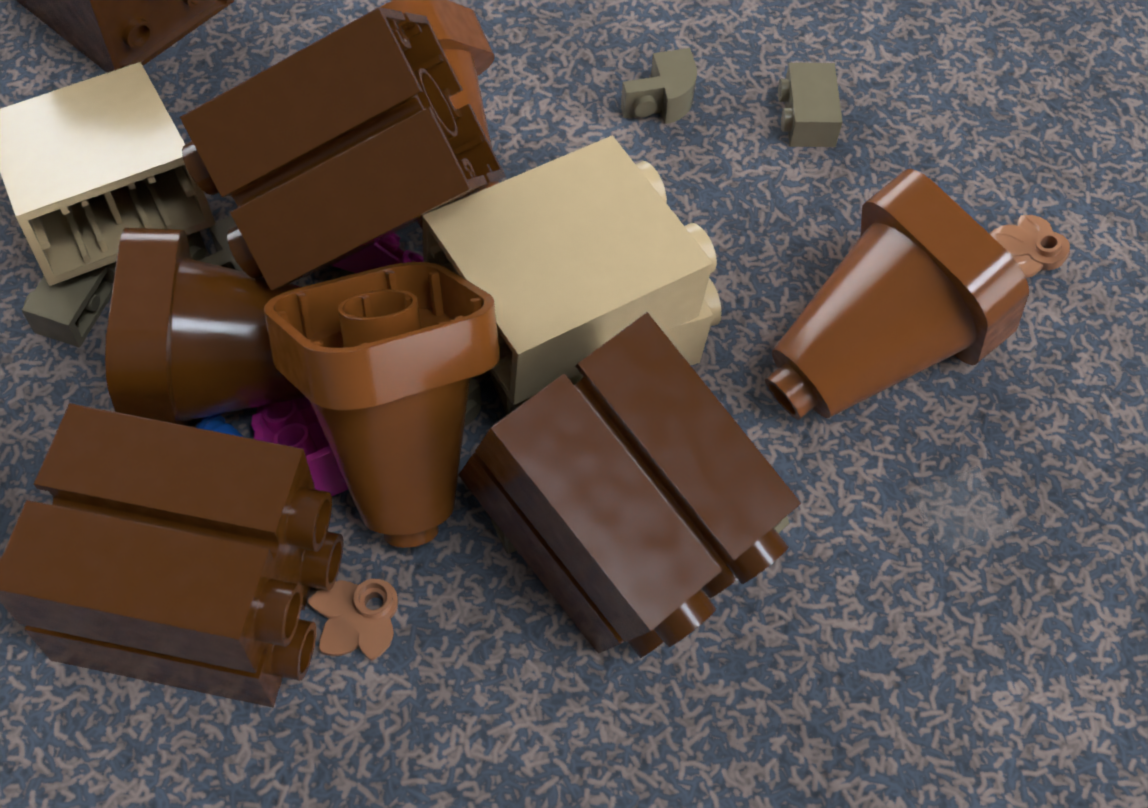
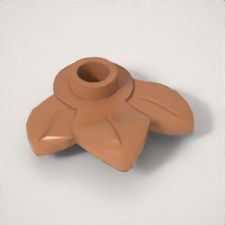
[989,215,1070,278]
[308,579,398,661]

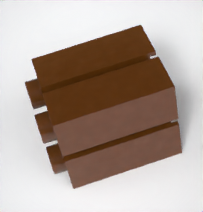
[180,7,506,291]
[458,312,802,658]
[0,403,344,707]

